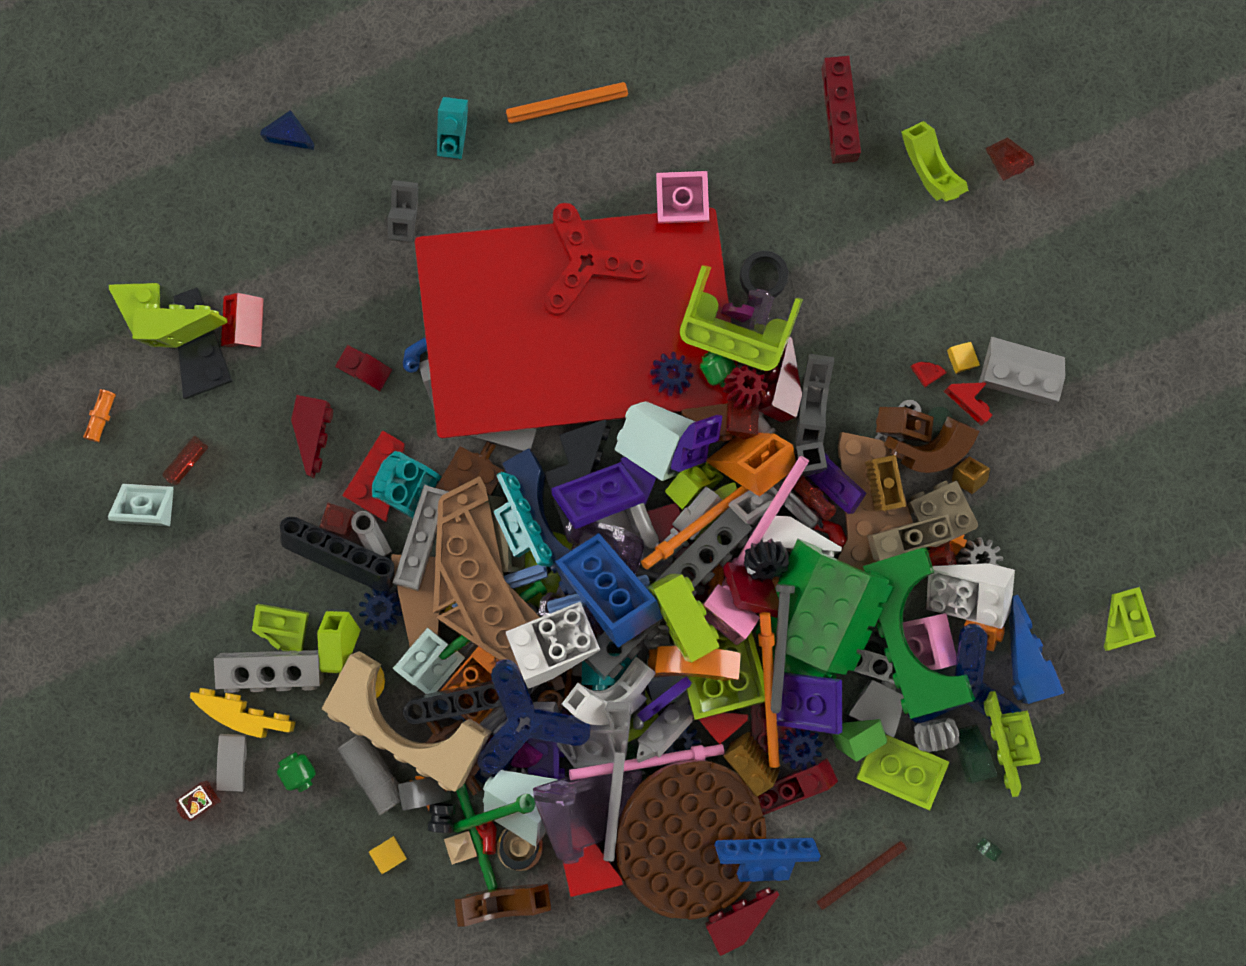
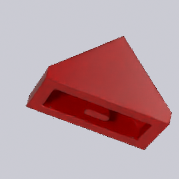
[698,713,748,744]

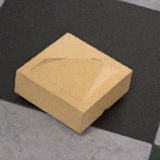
[444,830,477,865]

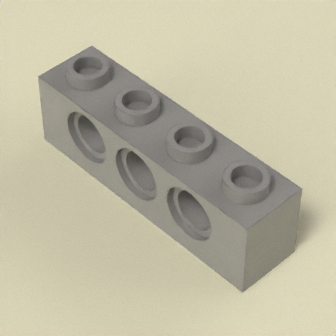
[214,650,325,693]

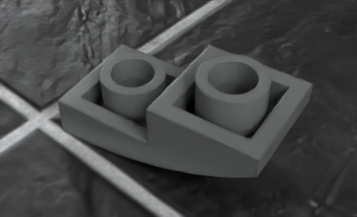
[398,777,452,811]

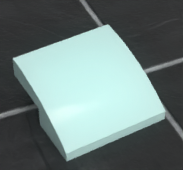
[393,628,465,694]

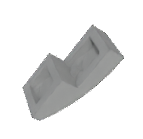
[217,734,247,792]

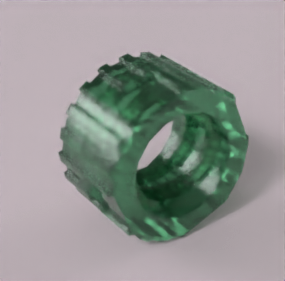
[976,837,1003,862]

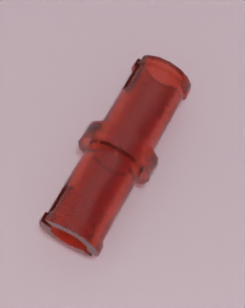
[792,475,836,520]

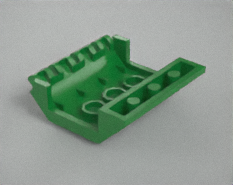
[755,538,893,675]

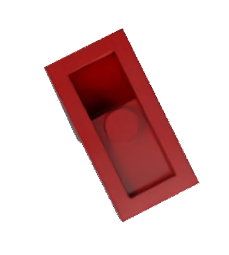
[943,383,992,426]

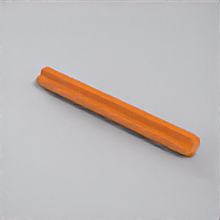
[506,82,628,123]

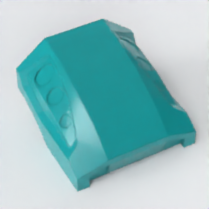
[372,451,442,519]

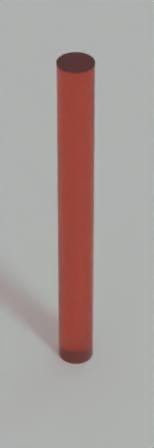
[816,840,907,911]

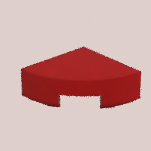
[911,362,947,387]

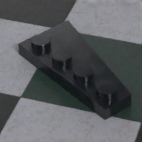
[173,287,233,400]

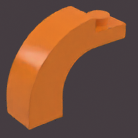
[648,646,741,681]

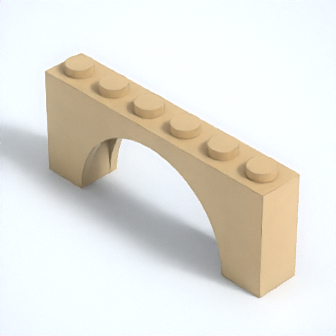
[322,651,492,792]

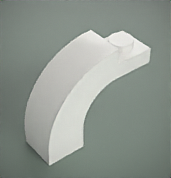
[562,657,656,725]

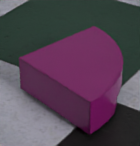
[721,303,755,323]
[510,741,543,768]

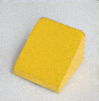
[947,342,980,374]
[369,836,407,874]

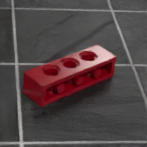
[821,56,861,164]

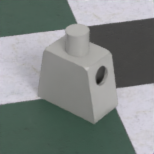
[846,672,904,737]

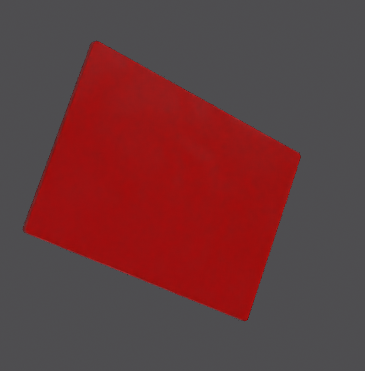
[415,208,738,439]

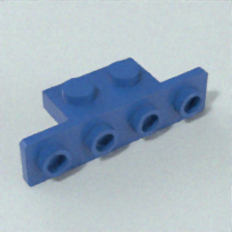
[715,838,821,882]

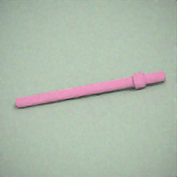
[722,456,809,587]
[569,744,724,781]

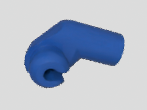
[403,337,427,373]

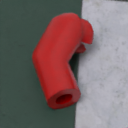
[815,520,847,550]
[476,821,497,855]

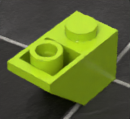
[665,462,724,510]
[317,611,361,673]

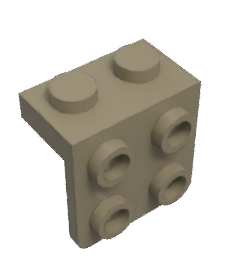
[907,480,978,548]

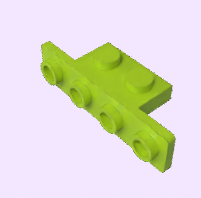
[984,691,1041,797]

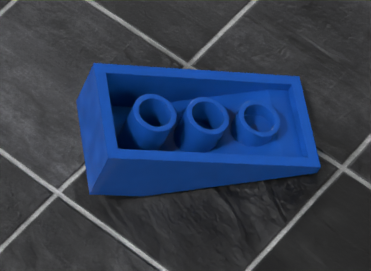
[555,533,662,647]

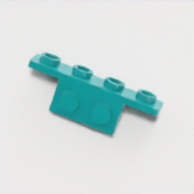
[493,472,554,567]

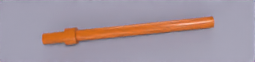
[641,486,749,570]
[758,612,780,768]

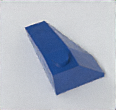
[1009,595,1064,704]

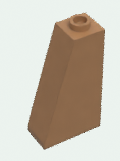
[391,554,442,647]

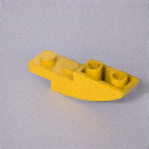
[190,688,296,738]

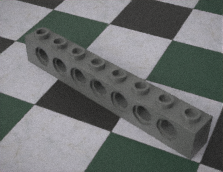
[583,507,753,680]

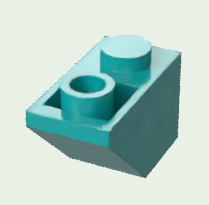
[437,97,468,159]

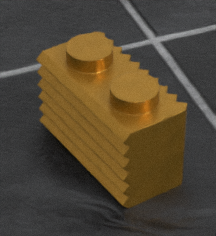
[864,455,906,512]
[723,732,780,797]

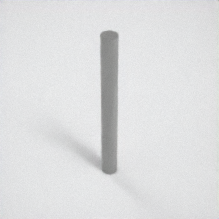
[603,752,625,861]

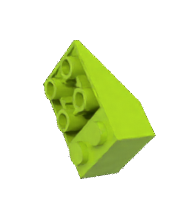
[132,304,228,348]

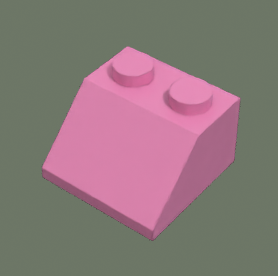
[656,171,709,223]
[702,584,760,645]
[903,613,958,670]

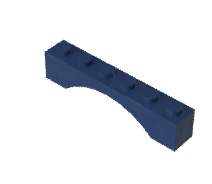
[502,448,577,596]

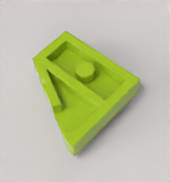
[109,283,160,334]
[1104,587,1156,651]
[252,604,309,651]

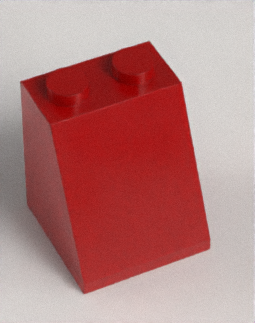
[557,819,623,897]

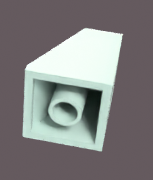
[615,401,695,481]
[483,770,568,847]

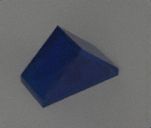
[260,110,315,150]

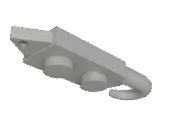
[637,691,693,763]

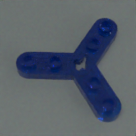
[908,624,1021,723]
[478,659,591,774]

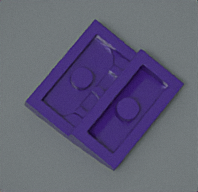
[671,415,722,472]

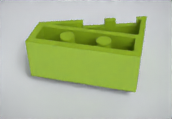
[646,574,720,663]

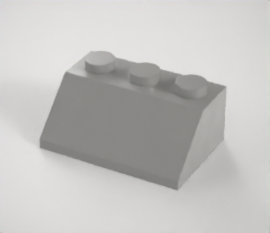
[979,337,1065,406]

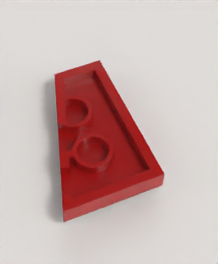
[342,431,406,522]

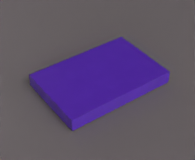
[552,462,645,529]
[776,672,842,734]

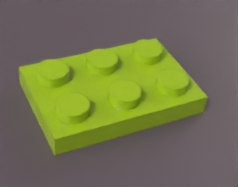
[856,734,949,810]

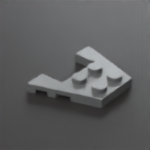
[531,702,632,768]

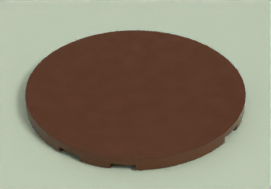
[615,760,766,920]

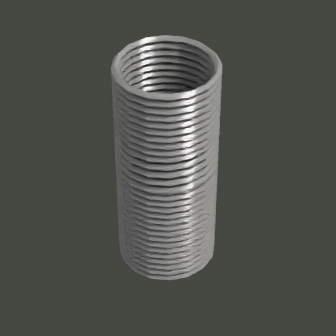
[337,735,401,815]

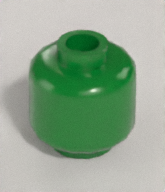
[700,351,737,387]
[276,752,316,793]

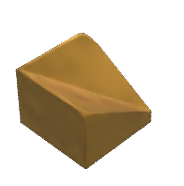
[952,456,990,494]

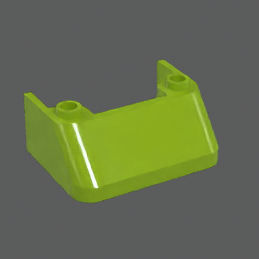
[680,266,803,371]

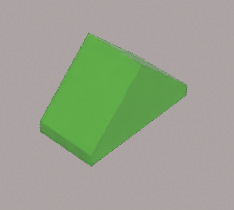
[831,719,887,762]

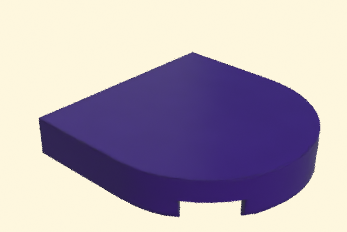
[637,676,692,722]

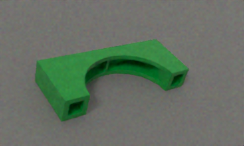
[863,547,975,719]

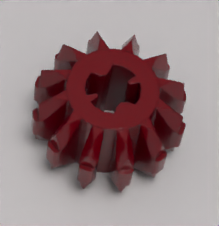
[723,365,768,411]

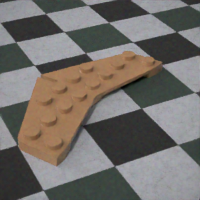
[837,432,913,571]
[433,476,540,675]

